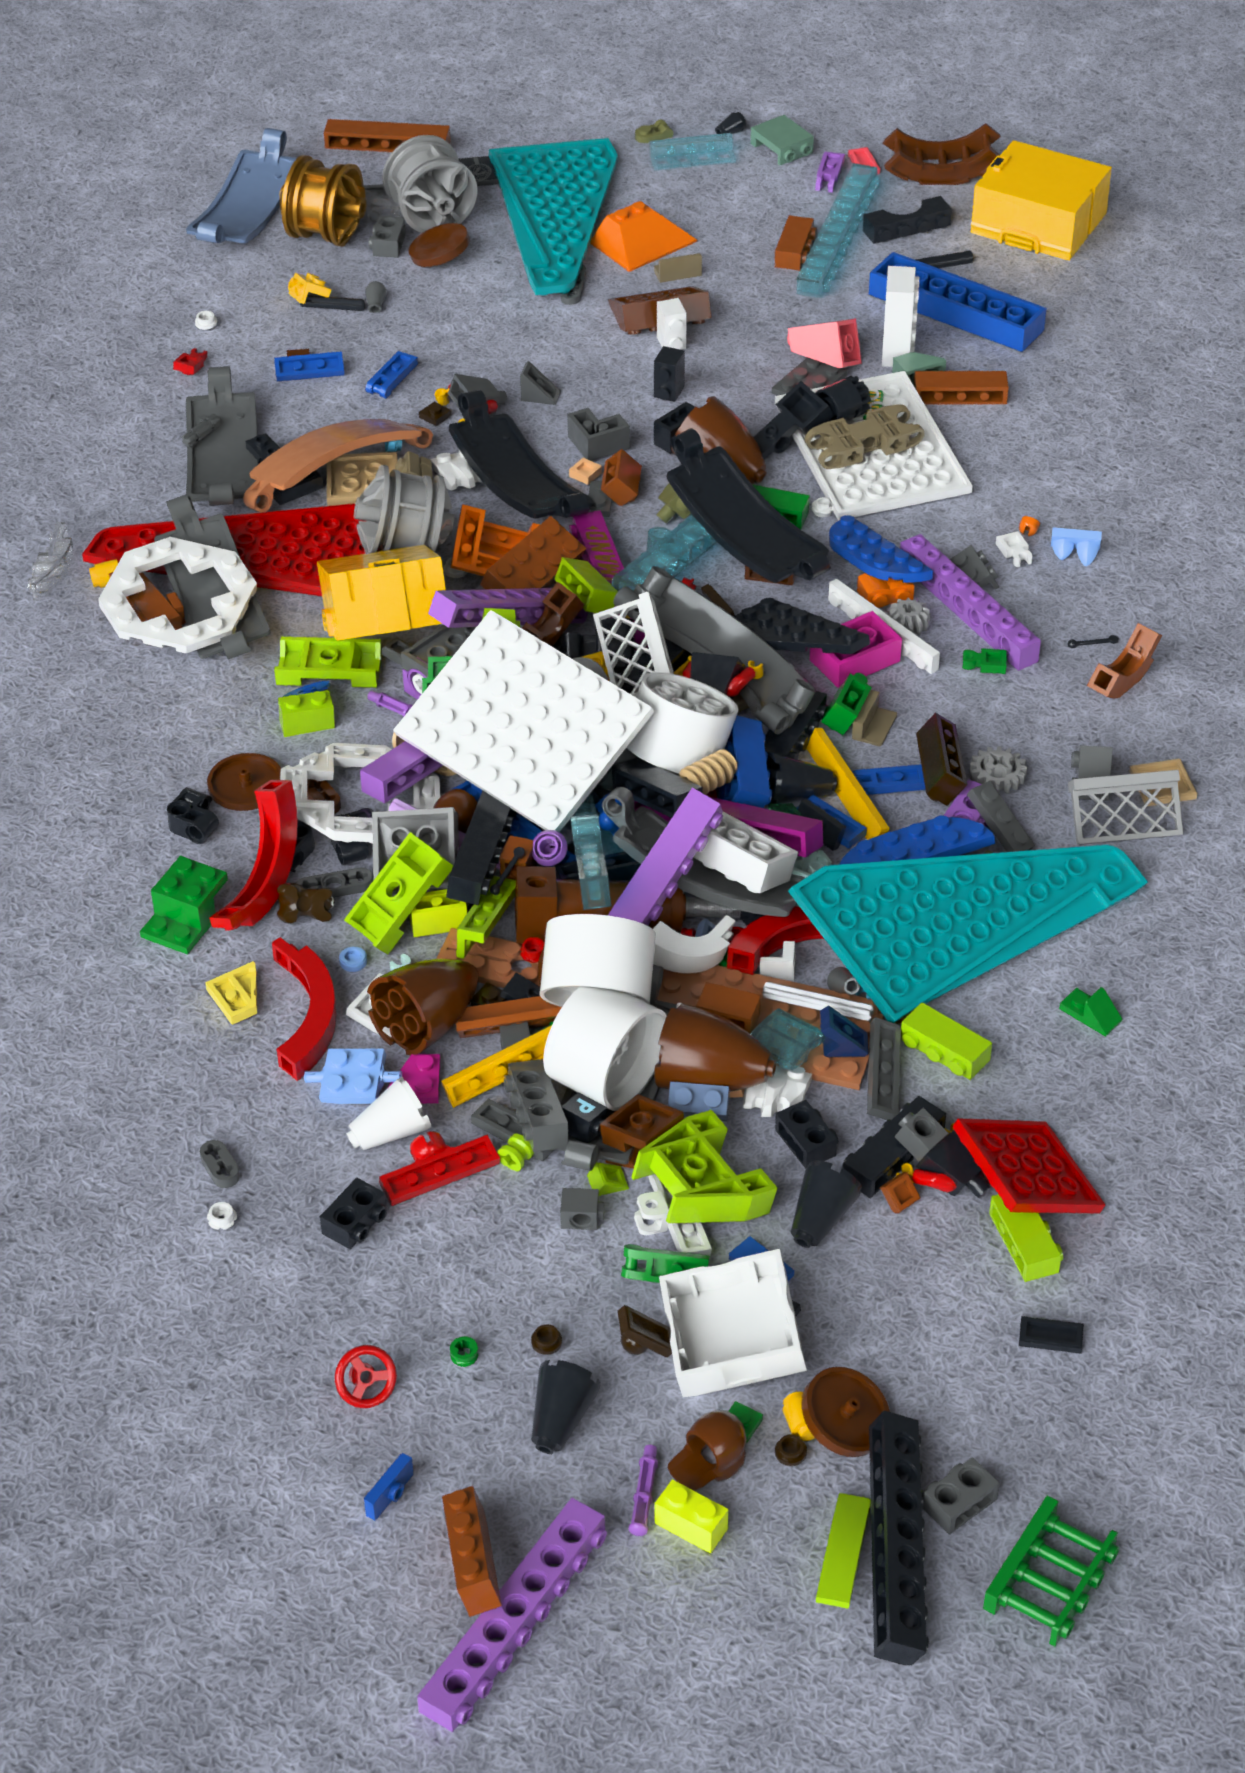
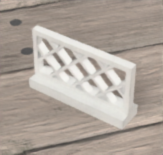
[593,592,674,697]

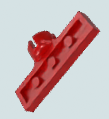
[379,1131,500,1206]

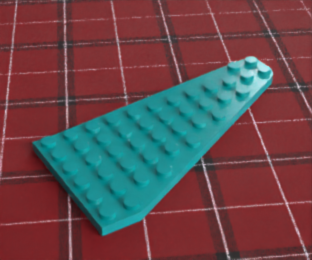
[489,138,618,296]
[788,845,1148,1023]

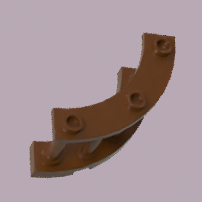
[882,123,1001,185]

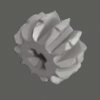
[888,597,930,636]

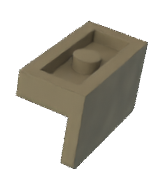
[654,253,702,283]
[852,690,897,746]

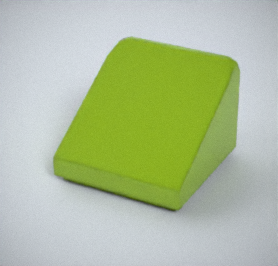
[587,1162,629,1196]

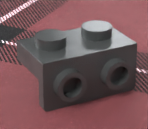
[950,545,999,589]

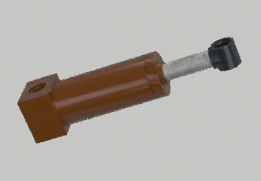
[515,866,765,944]

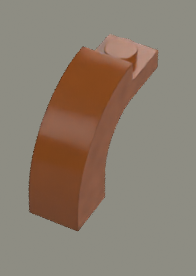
[1087,623,1163,699]

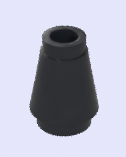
[715,112,746,138]

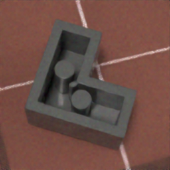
[567,408,630,461]
[1071,745,1113,801]

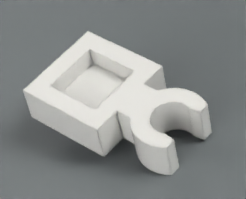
[996,531,1032,568]

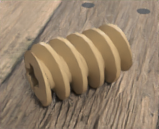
[679,749,737,795]

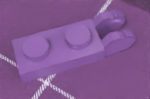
[815,151,845,193]

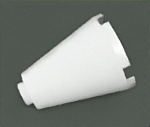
[346,1077,431,1151]

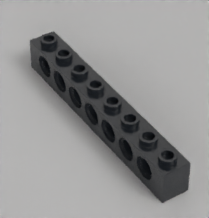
[869,1410,929,1666]

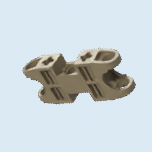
[804,404,925,469]

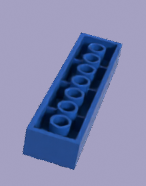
[869,252,1047,352]

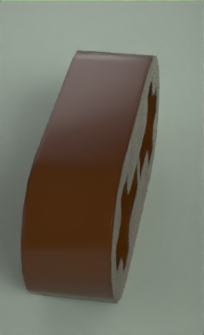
[307,779,341,814]

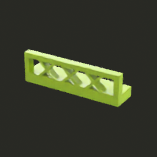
[456,876,516,959]

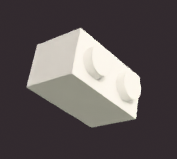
[657,298,686,350]

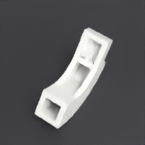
[653,915,735,973]

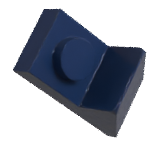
[820,1005,869,1057]

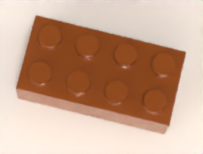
[480,516,586,589]

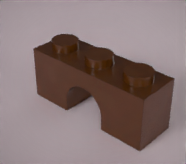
[522,582,584,647]

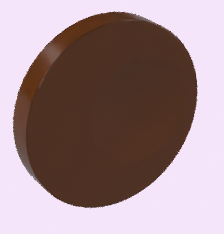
[408,223,470,267]
[207,753,281,811]
[801,1367,890,1457]

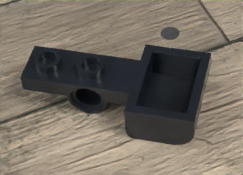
[754,381,833,460]
[245,433,323,505]
[552,618,636,673]

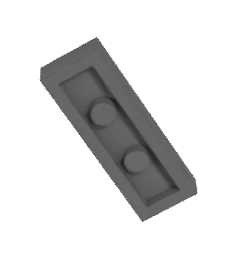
[967,781,1035,852]
[471,1098,555,1162]

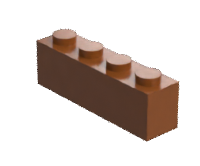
[914,371,1009,405]
[109,572,182,630]
[442,1486,502,1617]

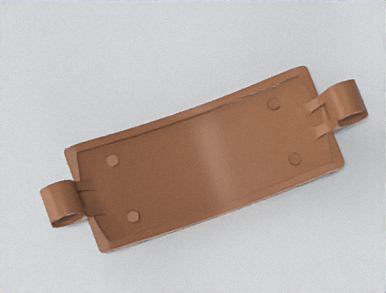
[243,419,433,513]

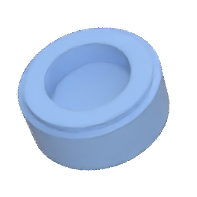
[339,947,367,972]

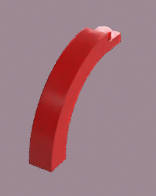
[209,780,297,931]
[727,906,824,975]
[272,937,336,1081]

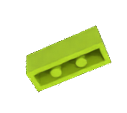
[554,557,618,613]
[901,1002,992,1080]
[989,1194,1063,1282]

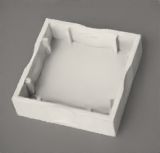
[659,1249,807,1397]

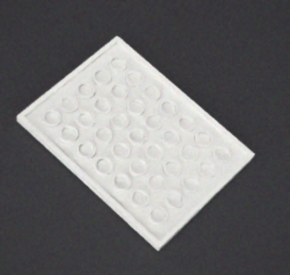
[775,371,973,520]
[393,610,654,832]

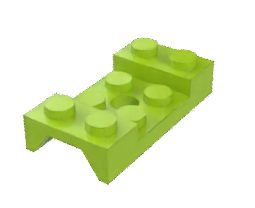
[274,637,382,688]
[344,832,453,955]

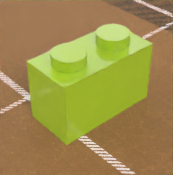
[278,690,335,737]

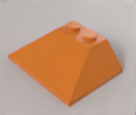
[590,201,697,272]
[450,504,540,576]

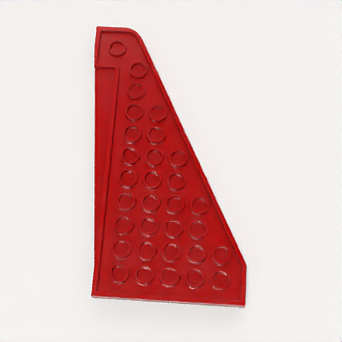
[82,503,377,596]

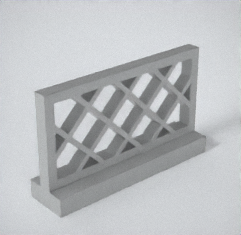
[1068,770,1183,845]

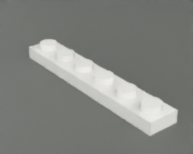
[828,578,940,674]

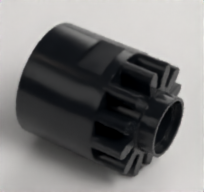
[816,375,871,422]

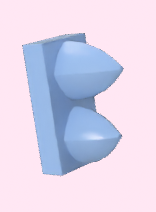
[1051,527,1102,566]

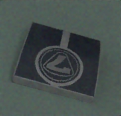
[458,156,499,186]

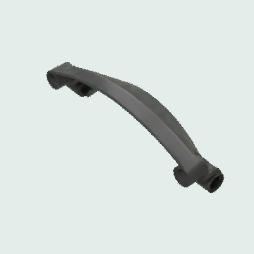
[613,566,816,734]

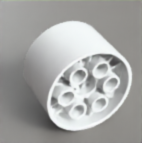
[626,672,738,773]
[540,914,656,1007]
[544,986,667,1111]

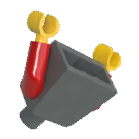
[435,374,507,422]

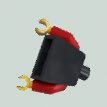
[682,652,764,700]
[896,1123,991,1198]

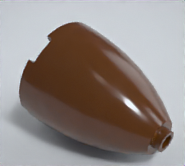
[672,396,767,484]
[367,959,479,1056]
[655,1003,777,1092]

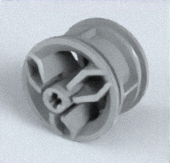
[382,135,477,233]
[354,465,454,554]

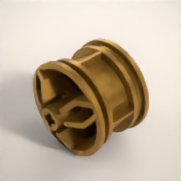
[280,155,367,247]

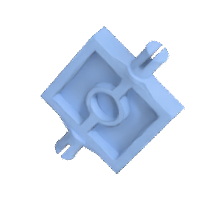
[304,1048,402,1104]

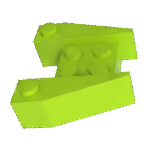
[631,1110,778,1223]

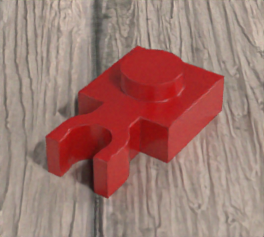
[173,348,207,375]

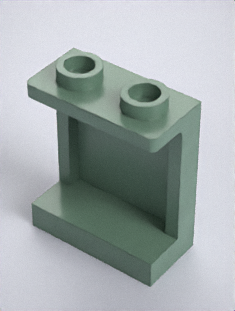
[751,115,814,165]

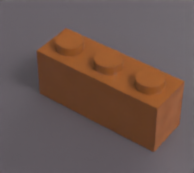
[775,215,817,271]

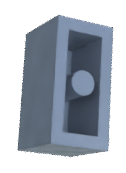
[668,1082,730,1121]

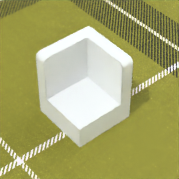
[760,941,796,981]

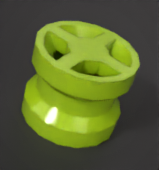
[497,1134,534,1171]

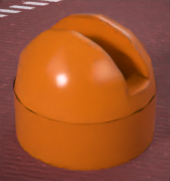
[1019,516,1040,536]

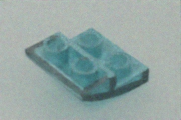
[751,1008,825,1070]

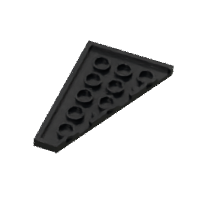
[734,598,870,654]

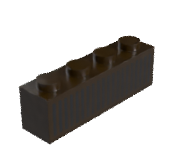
[916,712,967,806]

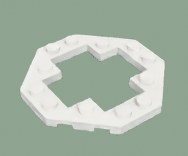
[99,537,257,653]
[280,743,440,843]

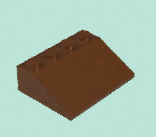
[608,286,711,335]

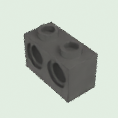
[369,216,406,258]
[923,1457,1000,1535]

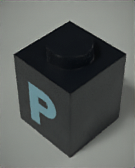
[561,1092,607,1143]

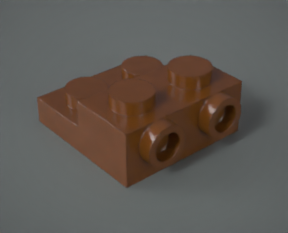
[600,1094,684,1152]

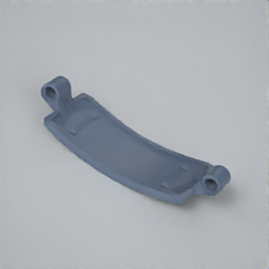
[186,128,297,244]

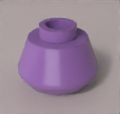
[532,830,568,867]

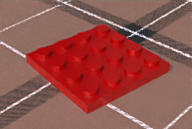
[952,1118,1105,1214]

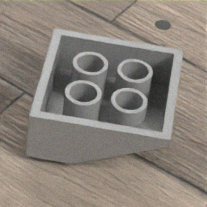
[372,807,459,897]

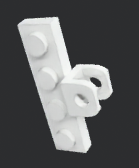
[634,1174,712,1256]

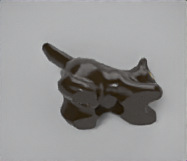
[277,883,335,924]

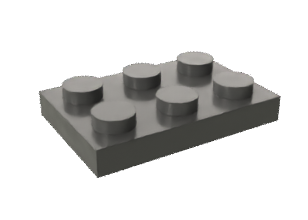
[772,357,848,396]

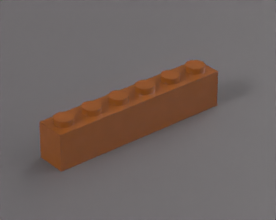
[324,119,451,152]

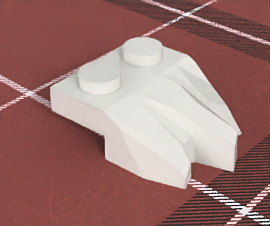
[430,450,482,491]
[743,1066,812,1117]

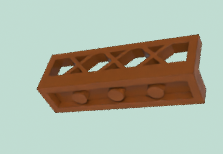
[456,996,563,1038]

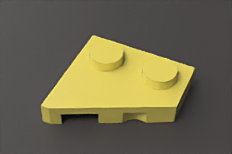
[205,961,257,1025]

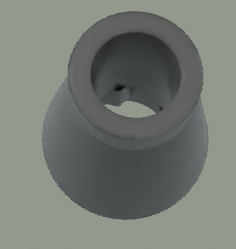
[365,281,387,313]
[827,967,860,995]

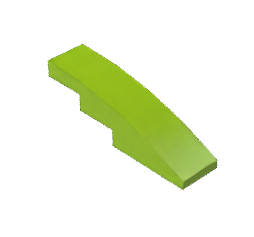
[816,1493,871,1609]

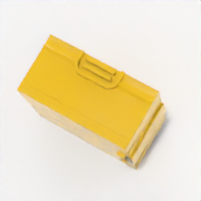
[970,140,1112,261]
[317,545,446,641]

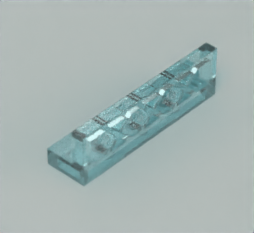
[650,133,736,171]

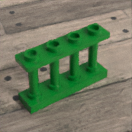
[983,1495,1120,1647]

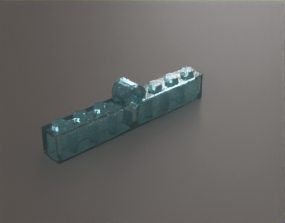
[611,514,717,591]
[570,795,612,910]

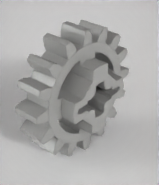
[969,746,1027,794]

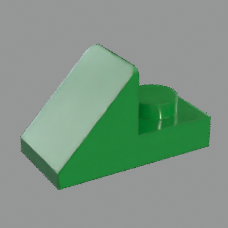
[1059,987,1122,1037]

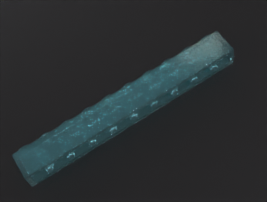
[797,163,880,299]

